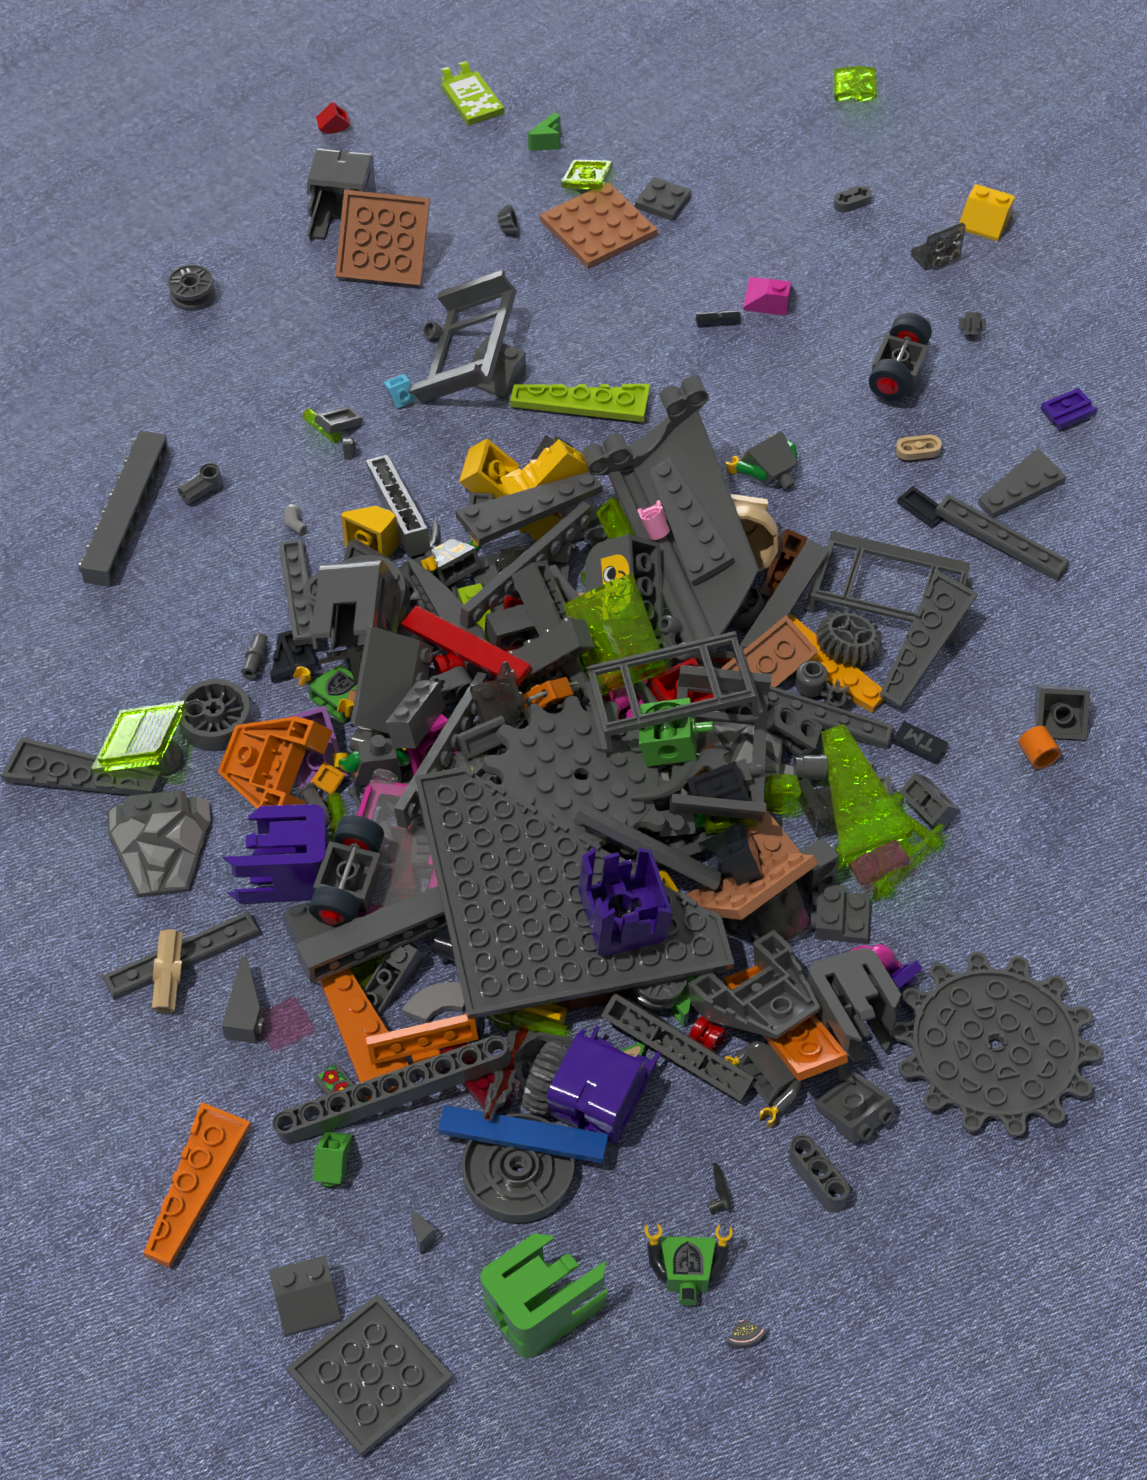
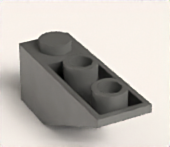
[363,943,428,1016]

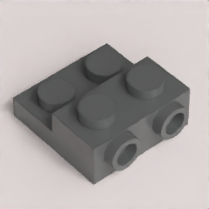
[810,884,870,944]
[815,1072,896,1144]

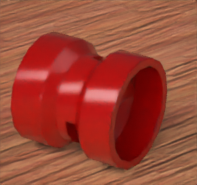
[433,652,465,675]
[689,1016,727,1051]

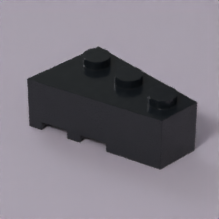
[698,823,762,886]

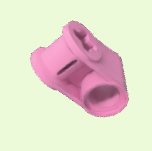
[638,500,670,540]

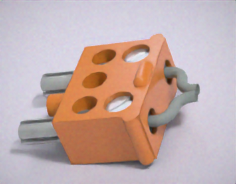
[520,677,580,710]

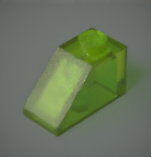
[764,774,801,815]

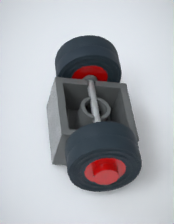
[869,313,932,401]
[309,815,384,927]

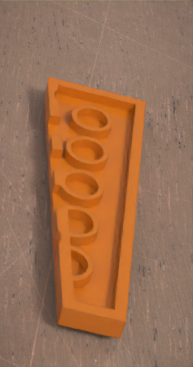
[319,968,409,1101]
[144,1102,251,1268]

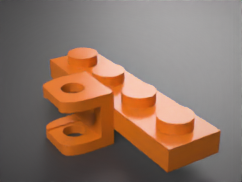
[365,1014,478,1065]

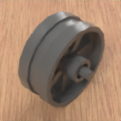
[729,585,766,629]

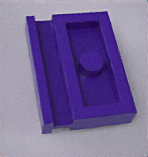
[1040,388,1098,430]

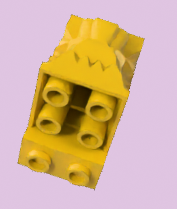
[500,439,589,541]

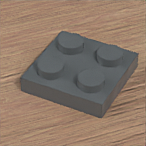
[635,177,691,221]

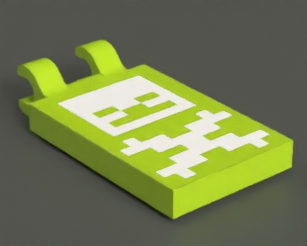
[441,61,504,126]

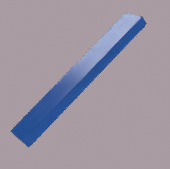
[438,1105,608,1163]

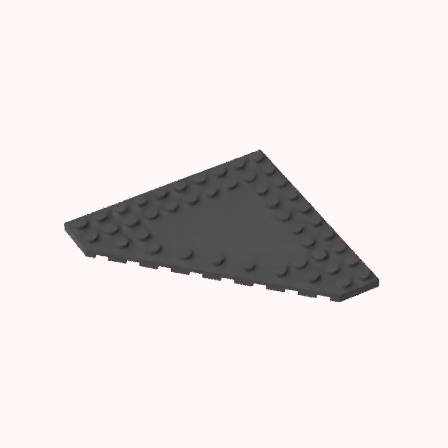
[414,767,734,1019]

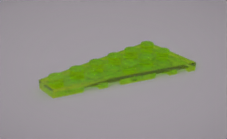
[821,724,912,863]

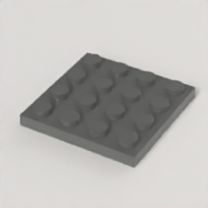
[286,1294,453,1458]

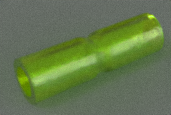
[302,408,342,443]
[327,793,344,842]
[511,1010,567,1036]

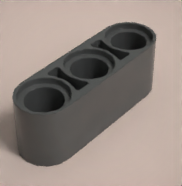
[789,1135,849,1213]

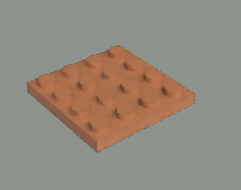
[540,182,657,269]
[335,190,431,286]
[686,851,818,920]

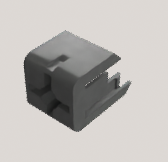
[306,148,376,238]
[311,560,401,650]
[807,948,901,1084]

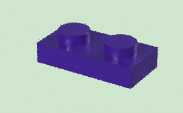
[890,960,923,989]

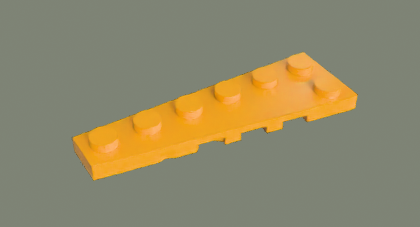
[789,613,884,713]

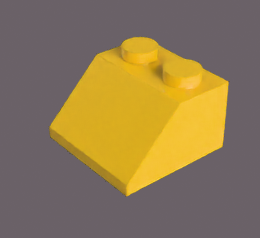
[958,184,1015,242]
[459,438,520,499]
[341,506,399,558]

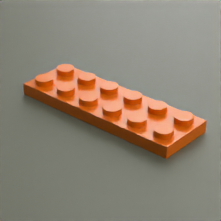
[723,966,848,1081]

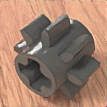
[959,312,986,336]
[820,680,852,709]

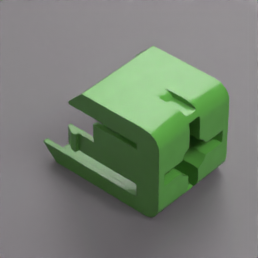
[481,1233,608,1358]

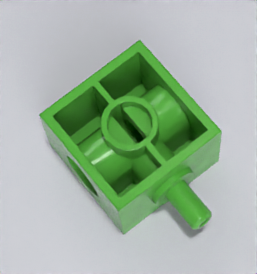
[639,698,714,767]

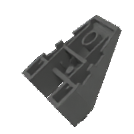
[688,930,820,1039]

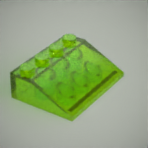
[563,573,666,695]

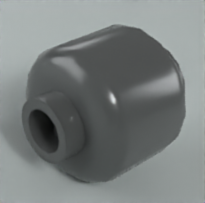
[795,661,828,697]

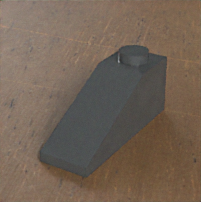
[222,957,266,1044]

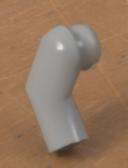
[284,504,307,535]

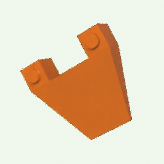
[218,716,333,809]

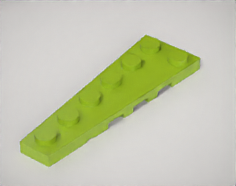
[510,384,650,422]

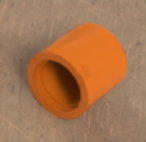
[1018,725,1062,769]

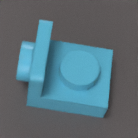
[384,374,417,408]

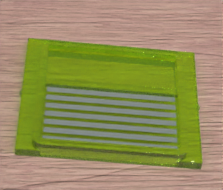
[91,701,187,773]

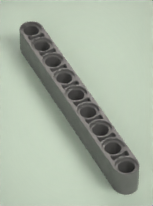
[272,1035,512,1144]

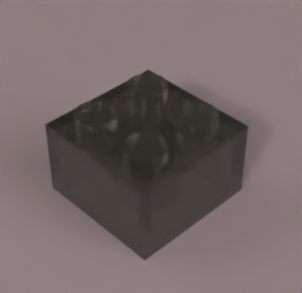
[744,881,811,942]

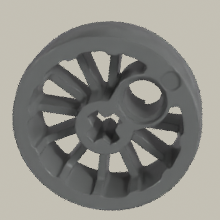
[177,679,253,751]

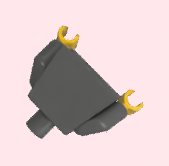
[724,1041,802,1128]

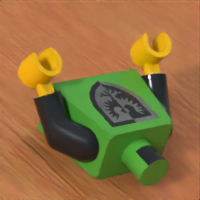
[293,666,361,724]
[644,1223,733,1306]

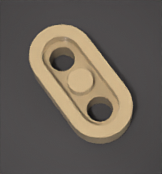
[896,435,942,460]

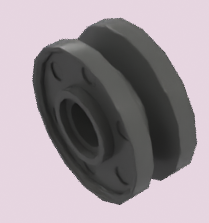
[167,264,215,311]
[632,977,688,1010]

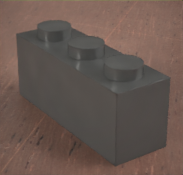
[386,680,446,748]

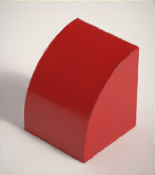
[316,101,351,134]

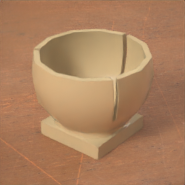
[730,494,779,573]

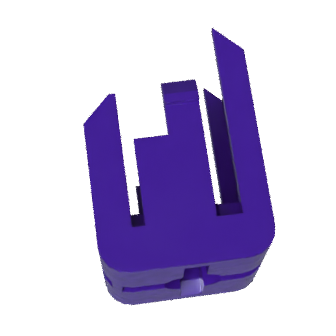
[223,804,327,903]
[578,848,673,956]
[547,1025,660,1145]

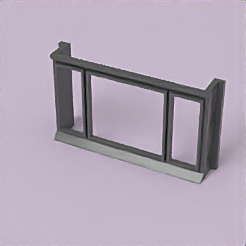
[408,270,517,405]
[804,531,972,647]
[585,632,764,753]
[669,665,771,824]

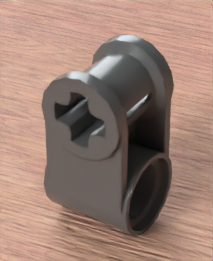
[428,666,473,706]

